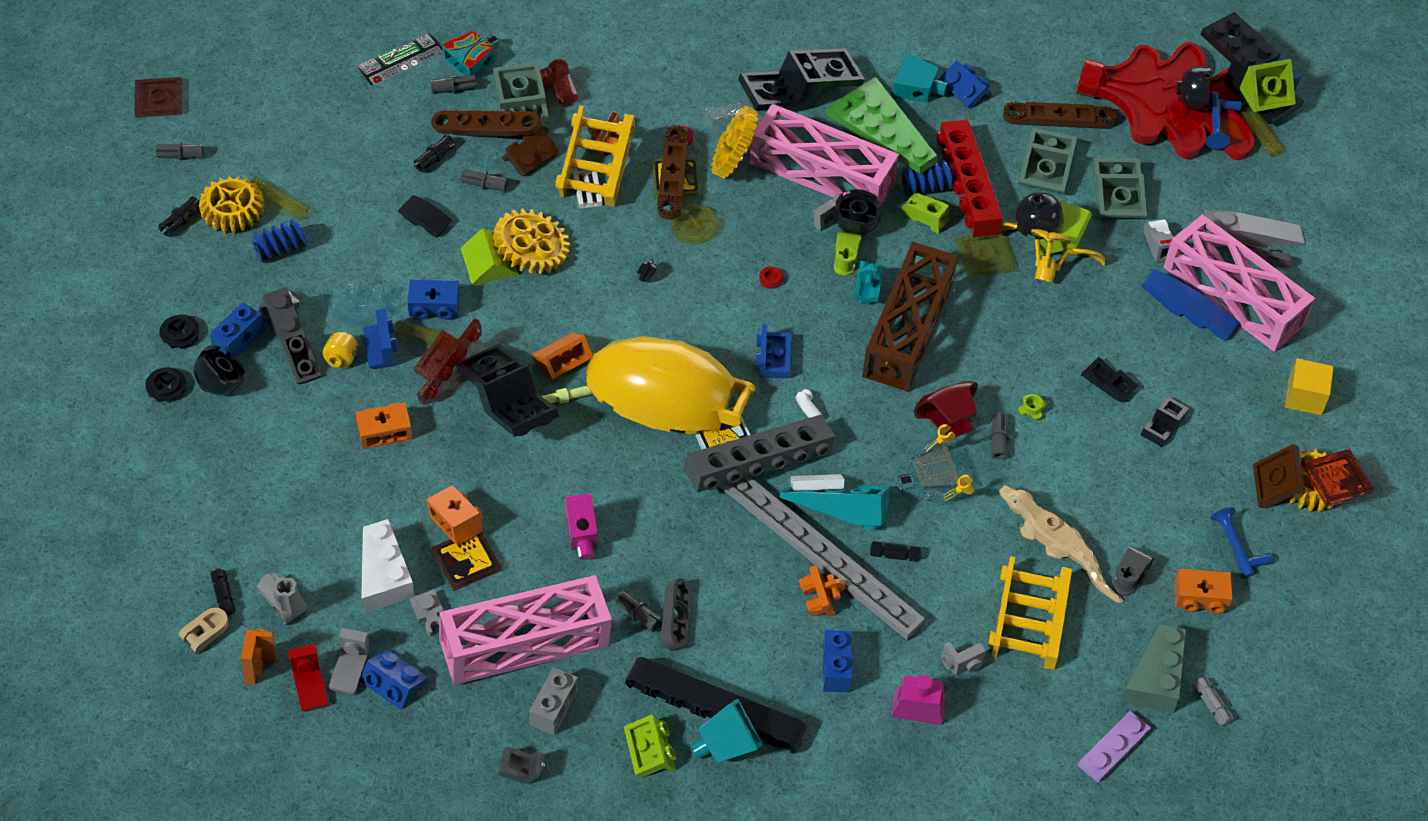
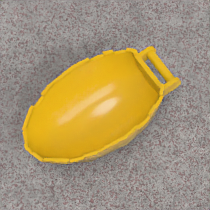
[586,336,755,434]

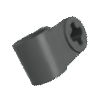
[1113,545,1154,596]

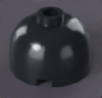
[1176,66,1211,112]
[834,189,882,236]
[1016,192,1064,240]
[193,345,245,395]

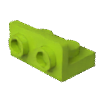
[623,714,676,778]

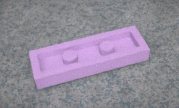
[1077,711,1151,783]

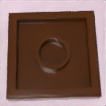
[1253,444,1305,508]

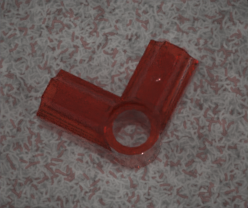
[540,59,578,106]

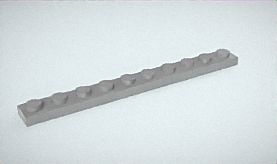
[719,477,925,640]

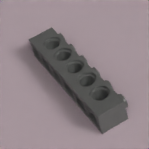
[684,415,835,493]

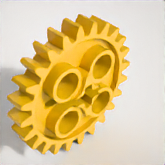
[711,106,759,179]
[492,209,570,274]

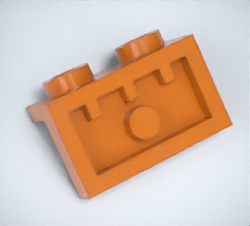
[241,629,277,684]

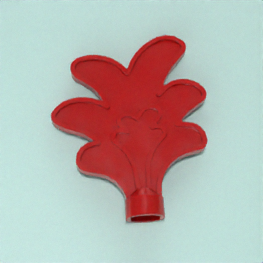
[1076,42,1254,161]

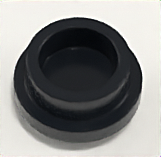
[637,259,658,282]

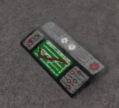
[355,33,443,85]

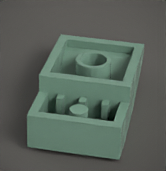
[493,62,550,137]
[1018,127,1077,194]
[1091,158,1147,218]

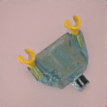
[898,424,974,505]

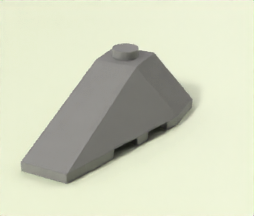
[1204,209,1305,247]

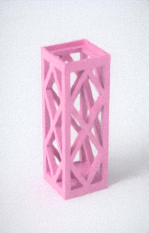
[750,104,899,204]
[1163,214,1315,352]
[439,575,612,685]

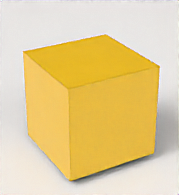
[1285,358,1334,415]

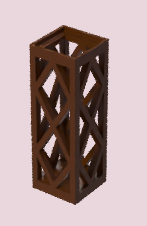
[862,241,958,392]

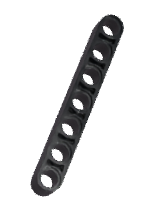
[625,657,807,754]

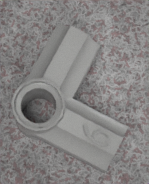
[256,573,308,625]

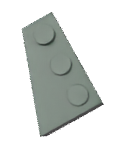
[1120,624,1186,713]

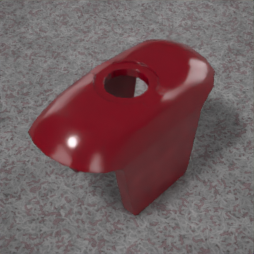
[914,381,978,438]

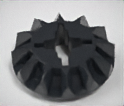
[159,314,200,349]
[145,367,186,403]

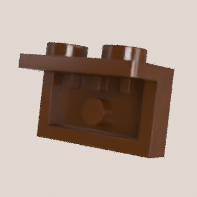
[502,128,559,176]

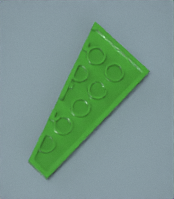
[826,77,937,174]

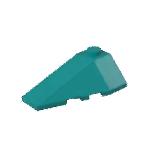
[780,485,891,530]

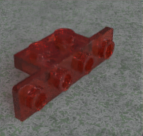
[413,318,482,405]

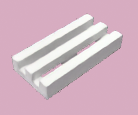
[573,168,602,208]
[791,474,844,491]

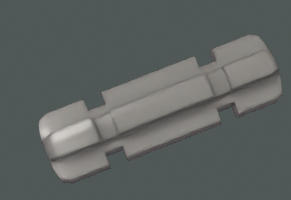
[1194,677,1233,726]

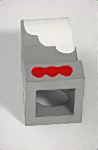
[1144,219,1174,263]

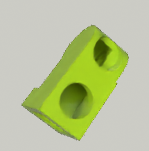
[902,193,949,234]

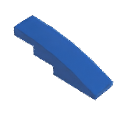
[1141,269,1239,341]

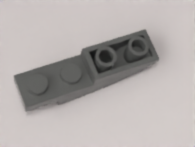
[263,287,321,384]

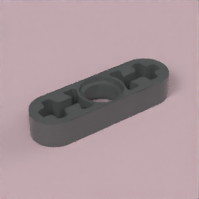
[661,578,691,651]

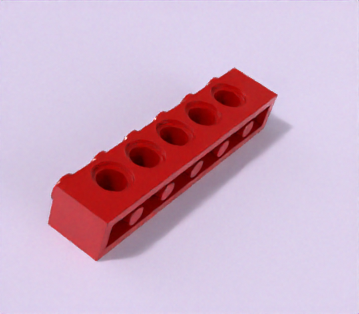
[937,119,1003,238]

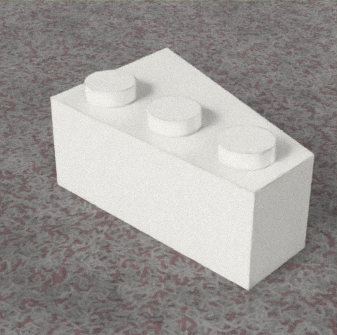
[361,519,414,613]

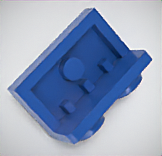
[938,60,992,109]
[363,309,397,369]
[756,324,791,378]
[361,649,428,709]

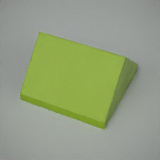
[1240,59,1296,112]
[1040,199,1092,255]
[461,228,519,285]

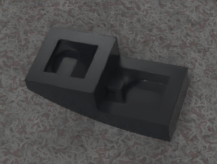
[397,195,452,237]
[1081,357,1138,402]
[1140,396,1189,447]

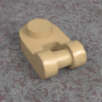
[179,608,229,654]

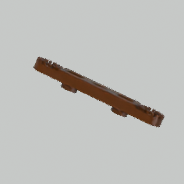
[1003,101,1117,128]
[431,110,541,136]
[657,125,688,220]

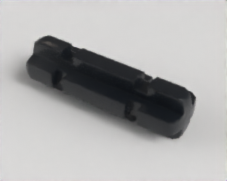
[870,541,921,562]
[210,568,236,616]

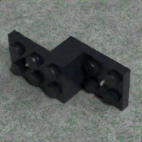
[1200,12,1304,125]
[738,48,865,111]
[455,344,560,437]

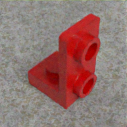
[288,644,328,712]

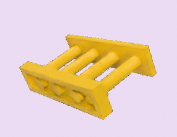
[555,105,635,207]
[988,556,1072,670]

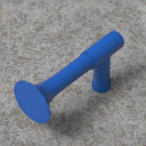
[1206,92,1241,149]
[1210,507,1273,578]

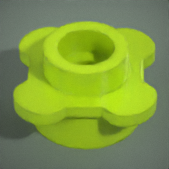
[1018,394,1046,420]

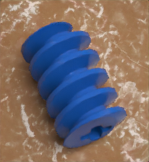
[901,161,953,196]
[253,219,307,262]

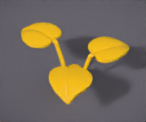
[1001,223,1106,283]

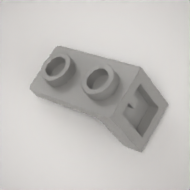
[329,628,370,695]

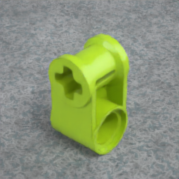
[834,231,861,276]

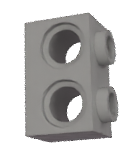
[529,667,578,735]

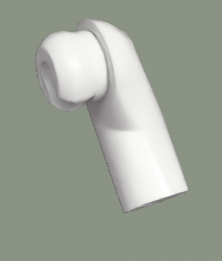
[796,389,822,418]

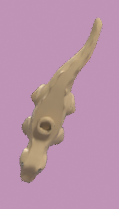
[999,485,1124,603]

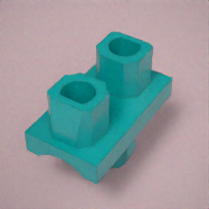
[854,261,884,305]

